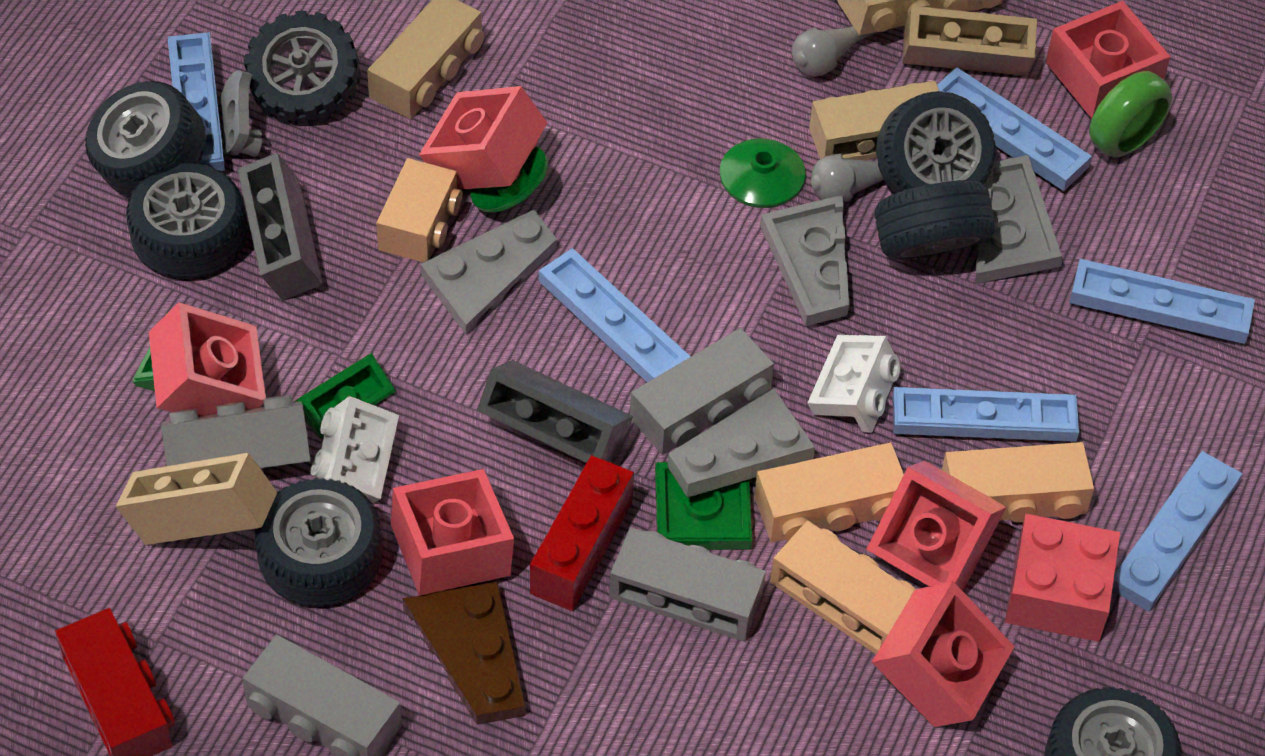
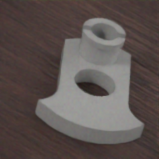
[218,70,262,157]

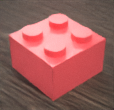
[1046,1,1171,119]
[419,86,548,190]
[149,302,266,416]
[866,461,1006,590]
[391,469,514,596]
[1005,514,1120,642]
[872,581,1015,727]

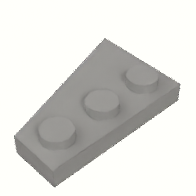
[976,155,1062,284]
[760,195,849,326]
[420,210,557,335]
[668,388,815,497]

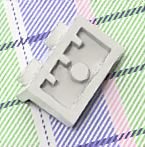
[807,335,900,433]
[311,396,399,504]

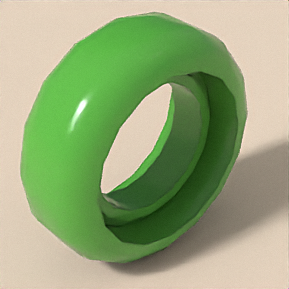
[1089,71,1172,158]

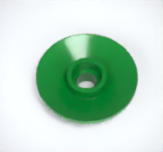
[720,138,806,208]
[471,147,548,212]

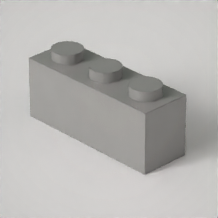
[630,327,774,455]
[161,395,311,468]
[609,527,766,642]
[242,634,402,756]

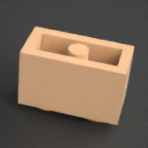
[376,158,462,262]

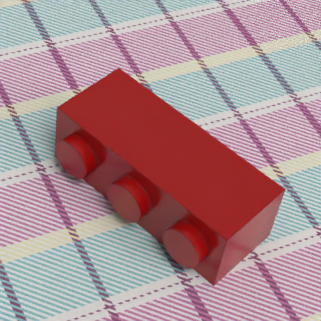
[530,455,634,612]
[55,607,175,756]

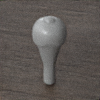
[792,26,877,77]
[811,154,884,202]

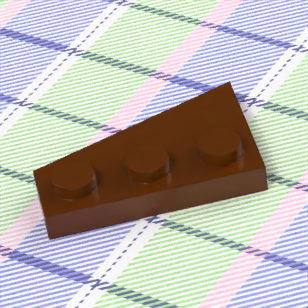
[402,582,525,725]

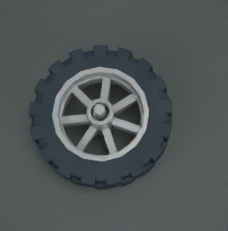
[244,10,361,126]

